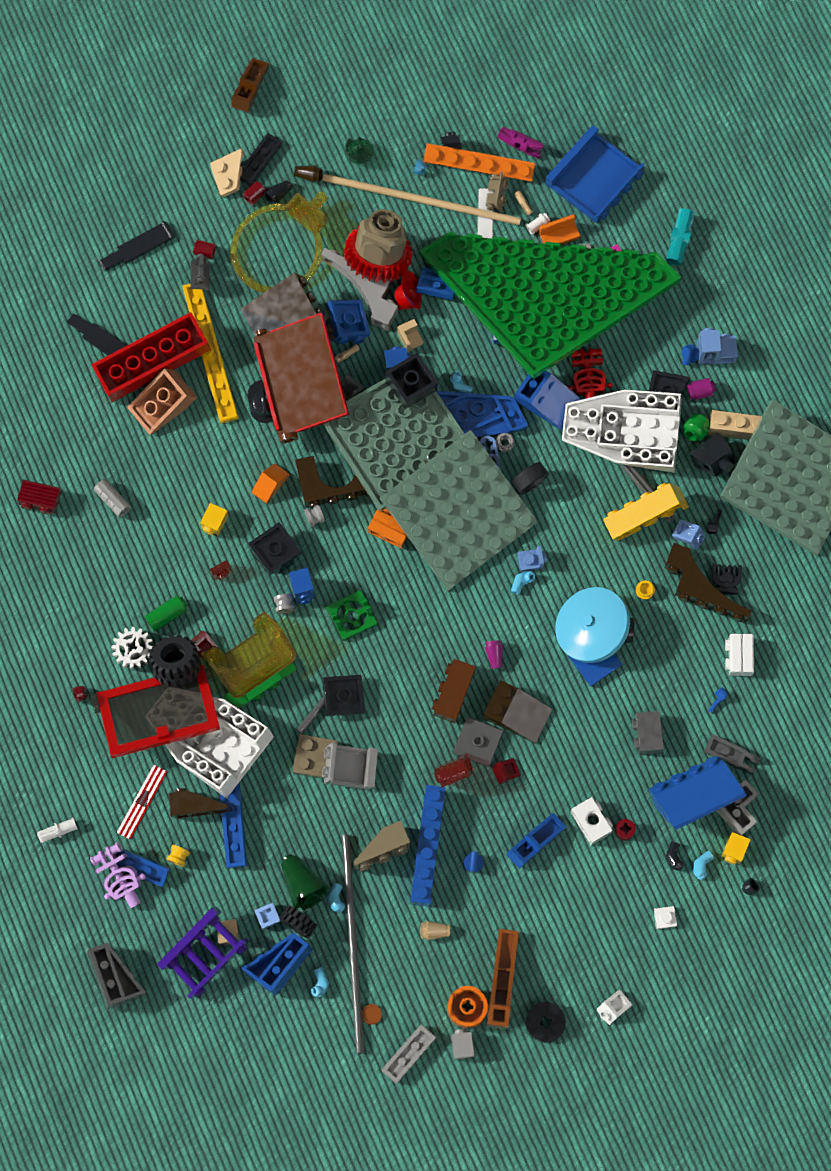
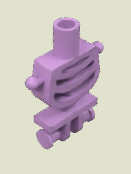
[90,842,146,908]

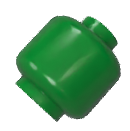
[683,413,710,441]

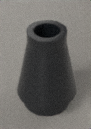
[264,180,292,205]

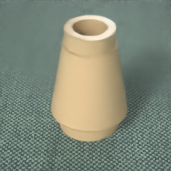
[420,921,450,940]

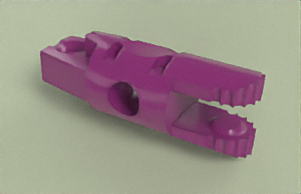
[498,127,544,159]

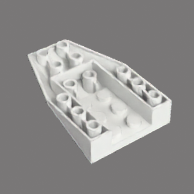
[562,390,682,473]
[145,687,274,798]

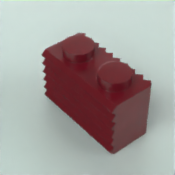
[17,479,62,515]

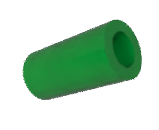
[144,595,188,632]

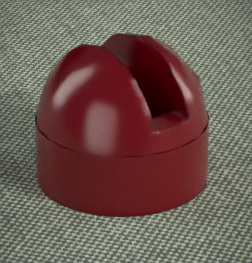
[72,686,88,702]

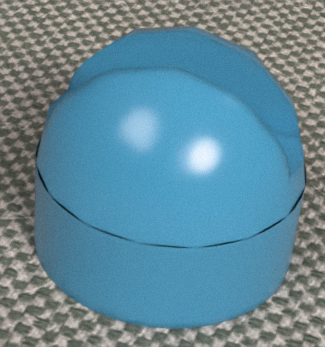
[413,159,428,175]

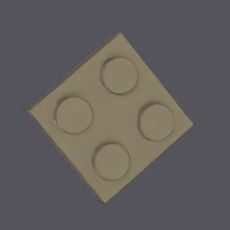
[292,734,338,779]

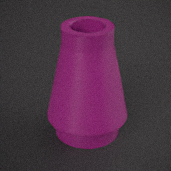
[484,640,503,669]

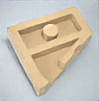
[210,149,244,198]

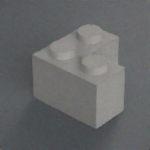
[716,780,759,836]

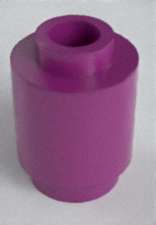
[687,378,716,400]

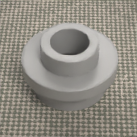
[496,433,514,452]

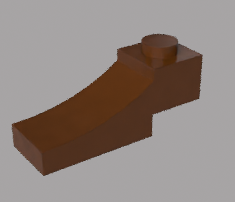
[231,58,269,113]

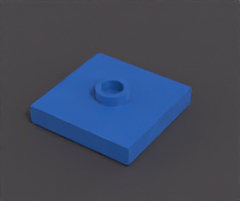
[568,654,622,687]

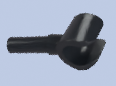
[707,509,722,534]

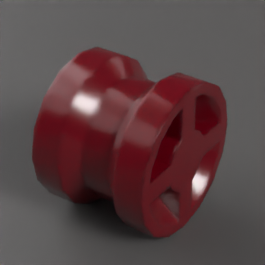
[615,819,636,841]

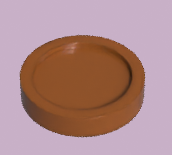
[362,1004,382,1025]

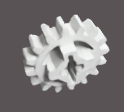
[111,627,153,670]

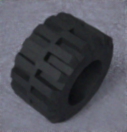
[149,635,201,687]

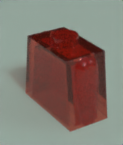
[434,753,474,788]

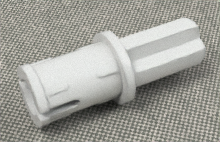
[37,818,77,843]

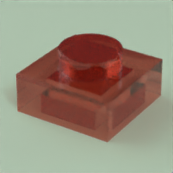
[210,560,231,580]

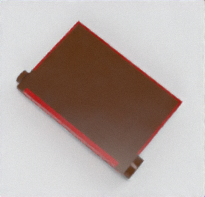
[253,313,349,444]

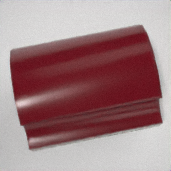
[242,181,266,206]
[193,240,216,259]

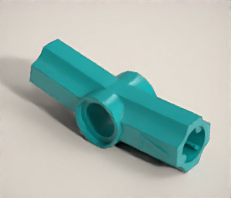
[666,208,695,266]

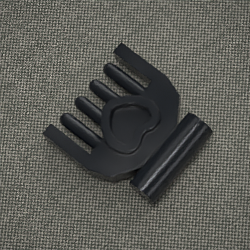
[712,563,742,595]

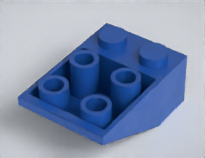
[514,371,582,431]

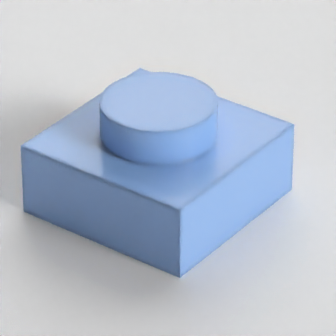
[254,903,281,930]

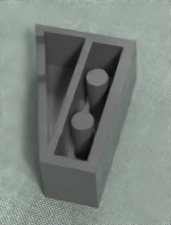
[87,943,146,1010]

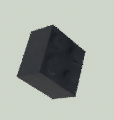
[385,353,438,410]

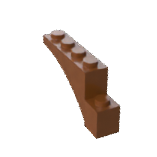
[487,929,519,1029]

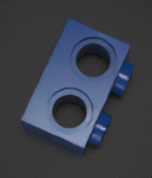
[289,568,315,605]

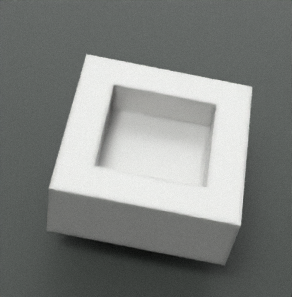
[654,906,677,929]

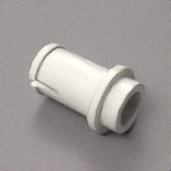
[526,213,551,235]

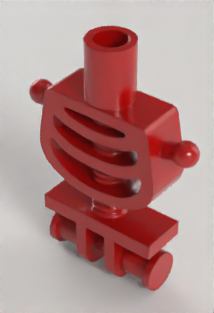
[568,347,613,399]

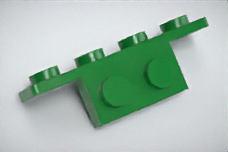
[223,654,296,709]

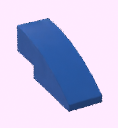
[506,813,566,869]

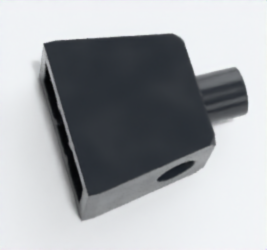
[689,433,736,477]

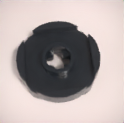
[526,1002,566,1043]

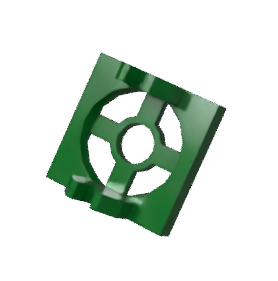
[326,590,378,641]

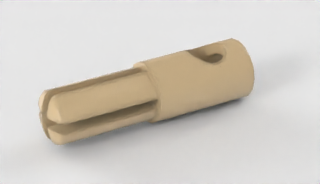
[514,191,532,215]
[335,345,359,363]

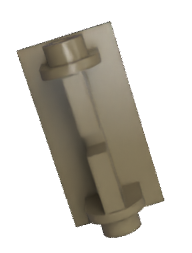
[486,172,508,213]

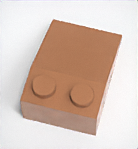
[127,368,197,435]

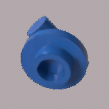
[682,344,699,366]
[464,851,484,873]

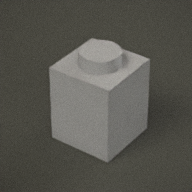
[451,1029,474,1060]

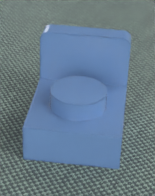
[672,519,705,550]
[517,546,547,572]

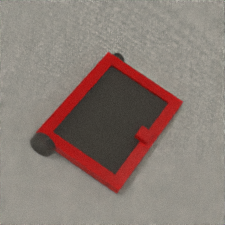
[91,664,220,759]

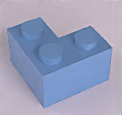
[696,328,738,365]

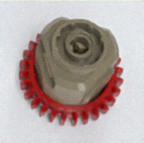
[344,209,413,283]

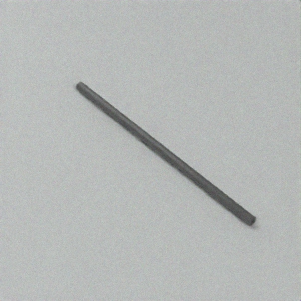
[342,834,364,1053]

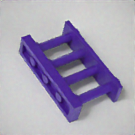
[157,907,249,999]

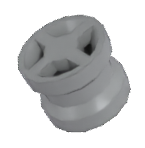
[304,505,325,527]
[274,594,295,614]

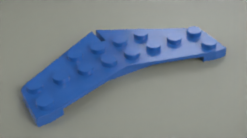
[436,391,528,438]

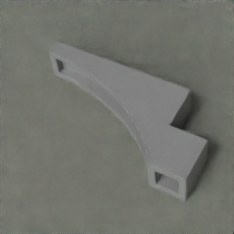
[321,248,398,331]

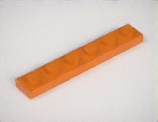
[424,143,535,181]

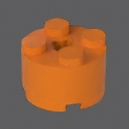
[447,986,488,1029]

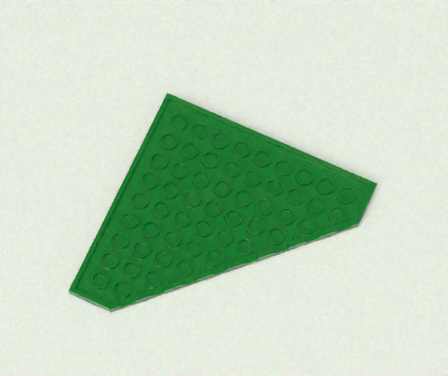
[419,232,681,379]

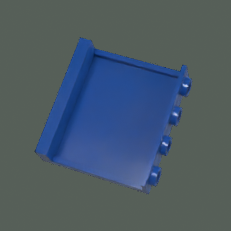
[545,125,644,224]

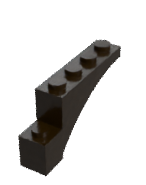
[664,543,752,622]

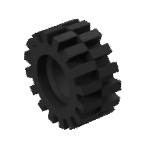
[279,905,317,939]

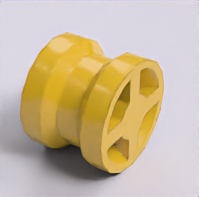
[166,845,190,867]

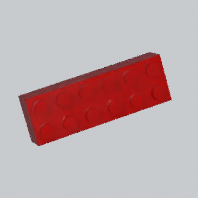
[91,312,211,402]

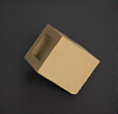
[397,319,423,352]
[217,919,239,946]

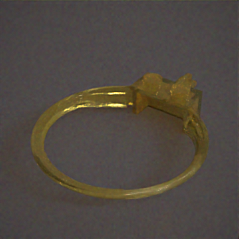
[231,191,329,293]

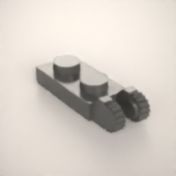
[703,734,760,774]

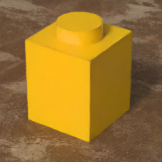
[200,503,228,536]
[721,832,750,865]

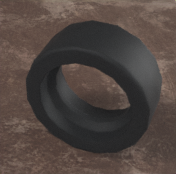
[512,462,549,495]

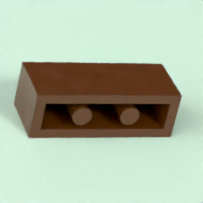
[432,659,476,724]

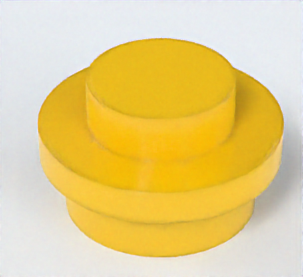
[636,580,655,600]

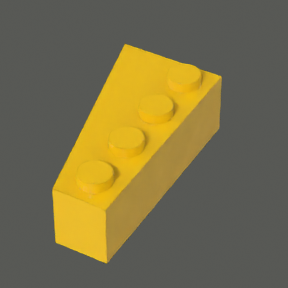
[603,483,689,541]

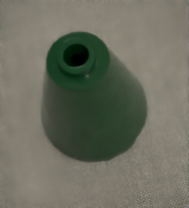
[281,854,329,911]

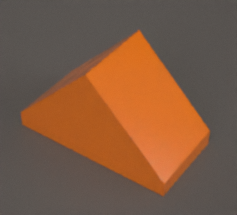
[252,464,290,504]

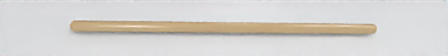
[323,174,521,225]

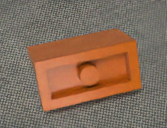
[539,214,580,245]

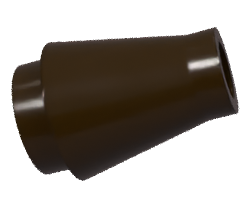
[294,165,323,183]

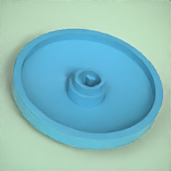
[555,587,630,663]

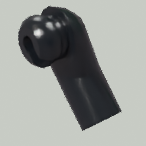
[665,841,684,871]

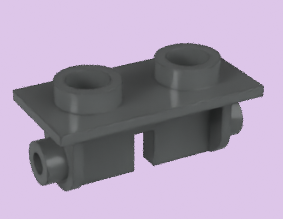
[191,254,209,290]

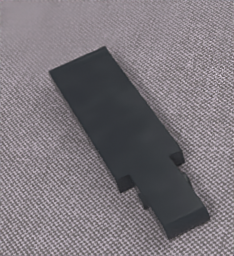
[99,221,176,271]
[67,313,126,356]

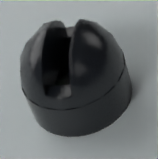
[742,878,760,895]

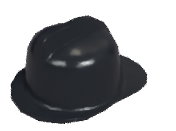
[248,380,273,423]

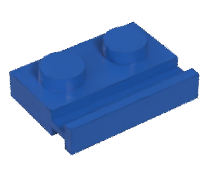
[416,267,454,300]

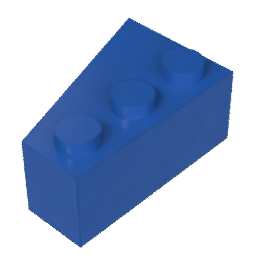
[241,933,313,997]

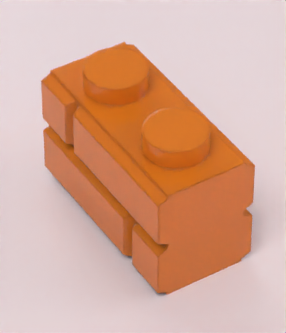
[368,509,408,549]

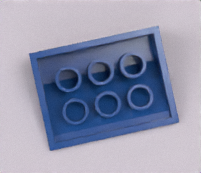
[648,756,746,830]

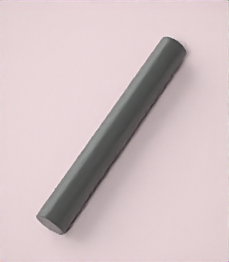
[296,696,325,734]

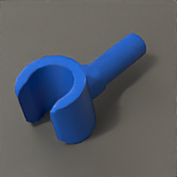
[708,687,727,714]

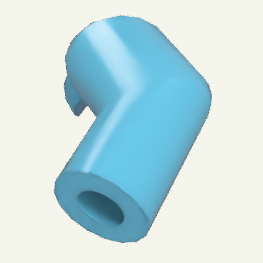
[450,371,473,393]
[511,571,535,595]
[693,851,714,880]
[327,882,345,913]
[311,967,329,997]

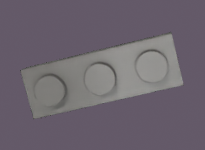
[381,1025,436,1084]

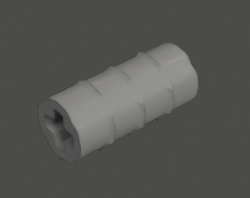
[93,479,131,518]

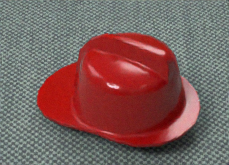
[394,271,422,310]

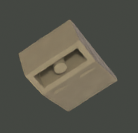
[354,820,410,872]

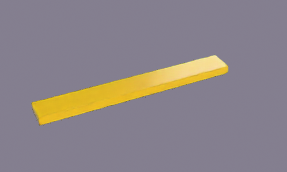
[182,283,238,424]

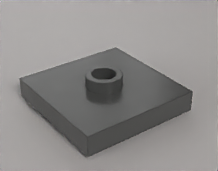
[453,717,503,767]

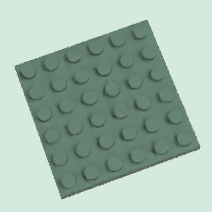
[323,379,464,512]
[720,400,831,555]
[379,430,538,590]

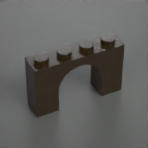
[295,456,370,509]

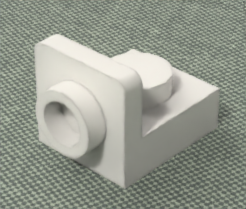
[597,989,632,1025]

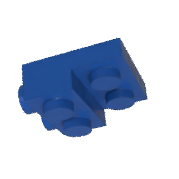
[327,300,370,345]

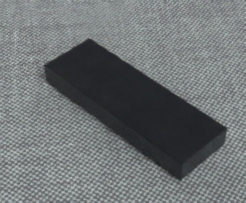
[240,133,283,186]

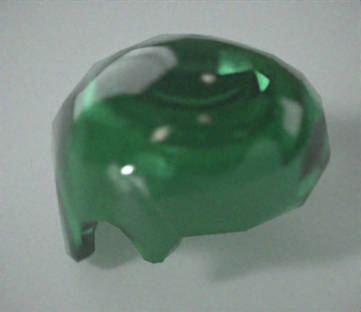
[345,137,374,164]

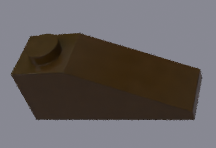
[169,788,233,819]

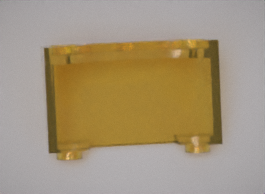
[201,611,296,698]

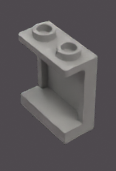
[322,742,378,790]

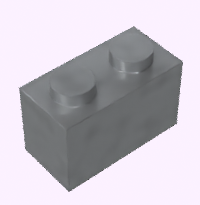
[632,711,664,755]

